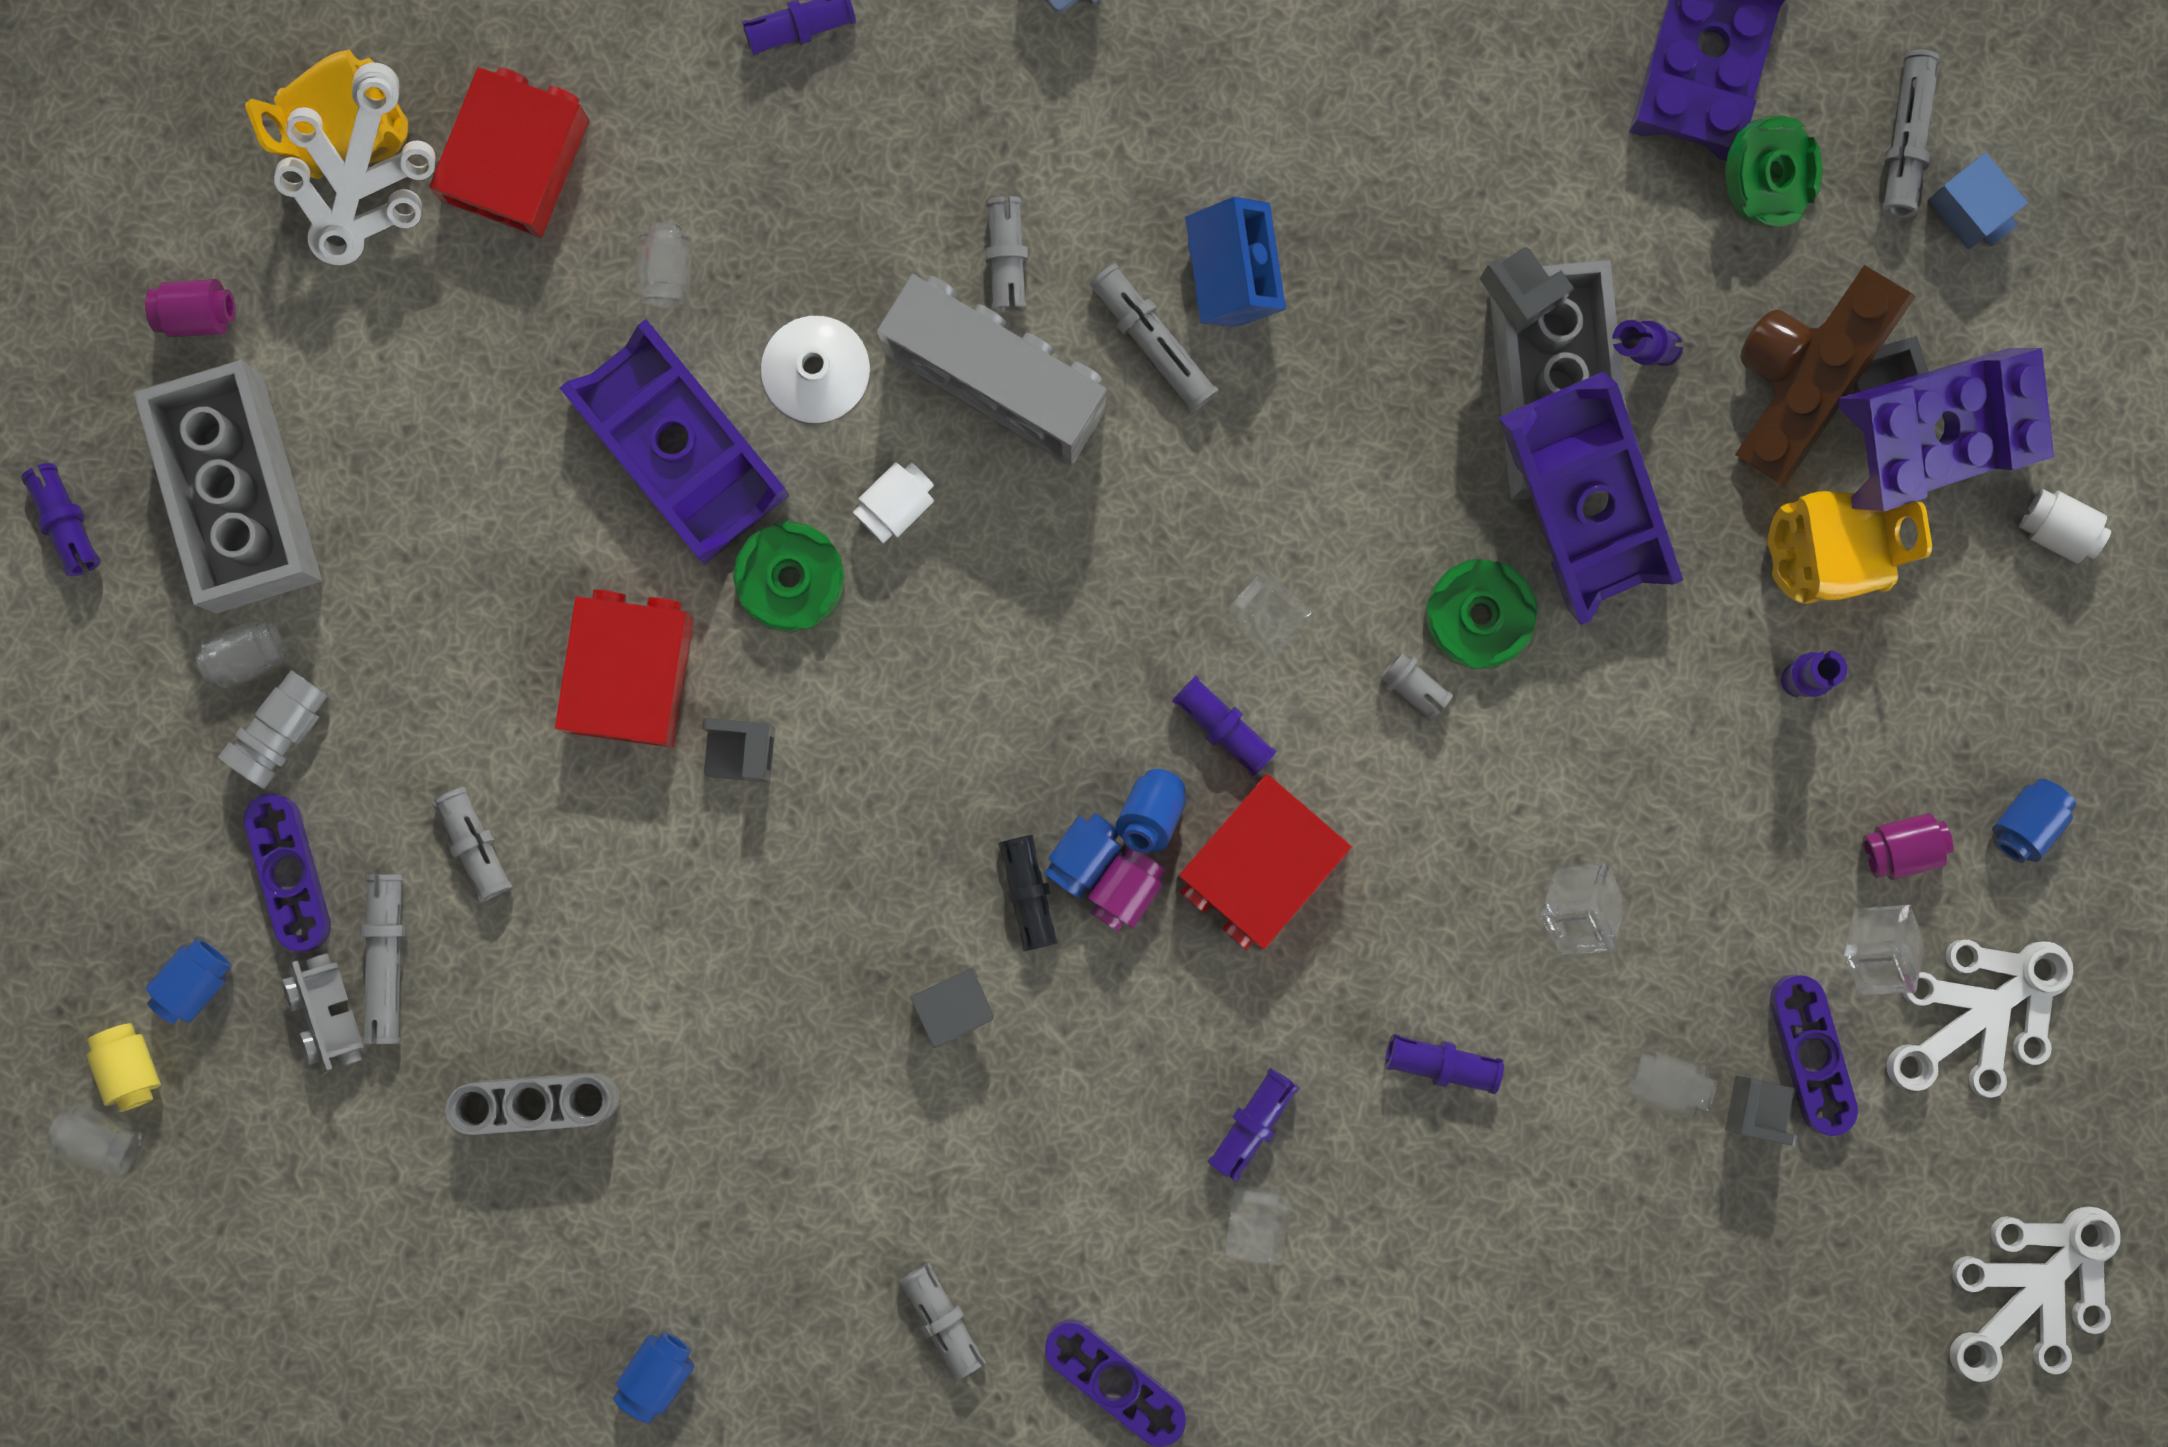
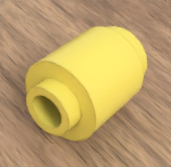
[86,1023,161,1112]

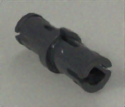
[998,835,1058,952]

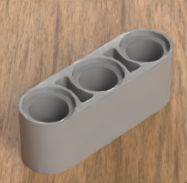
[445,1073,619,1135]

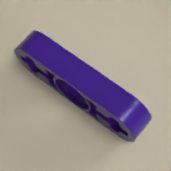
[244,794,331,951]
[1770,975,1858,1136]
[1045,1320,1186,1447]

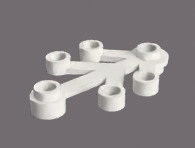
[274,63,435,265]
[1887,940,2073,1098]
[1950,1206,2120,1382]

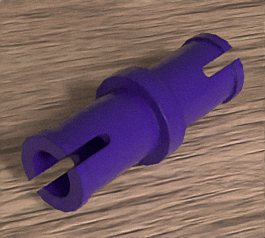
[742,0,856,56]
[1612,320,1683,366]
[21,463,101,576]
[1781,650,1847,698]
[1172,675,1277,777]
[1385,1034,1504,1094]
[1208,1067,1300,1182]

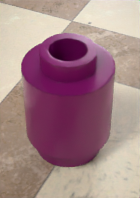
[145,279,236,337]
[1863,813,1954,880]
[1087,847,1166,932]

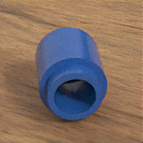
[1116,769,1186,853]
[1992,779,2076,863]
[1044,812,1124,898]
[145,938,232,1024]
[613,1332,695,1423]

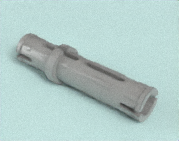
[1882,49,1941,217]
[1089,263,1219,413]
[360,874,407,1044]

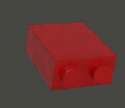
[429,67,589,239]
[555,590,694,748]
[1177,774,1352,951]

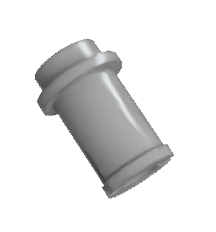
[1380,652,1453,722]

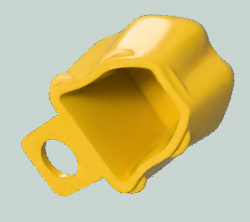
[245,49,409,179]
[1767,491,1932,604]

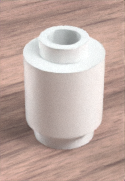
[852,462,934,544]
[2019,489,2111,564]

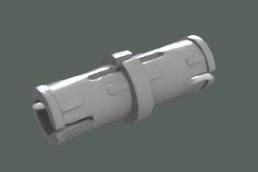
[985,196,1028,312]
[432,787,513,903]
[898,1262,986,1381]

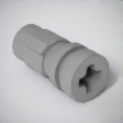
[218,670,328,789]

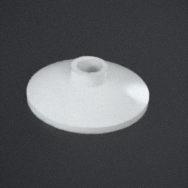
[761,316,870,423]

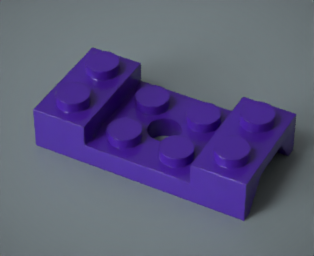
[1629,0,1785,161]
[559,319,790,565]
[1838,348,2054,511]
[1498,371,1683,625]

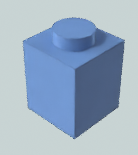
[1928,152,2028,250]

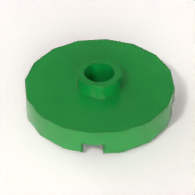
[1725,115,1823,228]
[733,521,845,633]
[1425,559,1537,669]

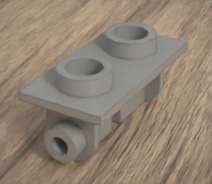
[281,954,364,1075]

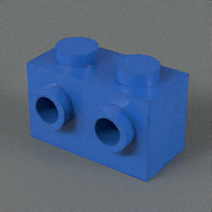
[1185,197,1286,327]

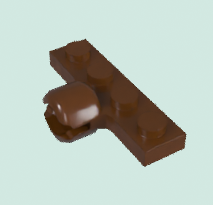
[1735,265,1916,486]

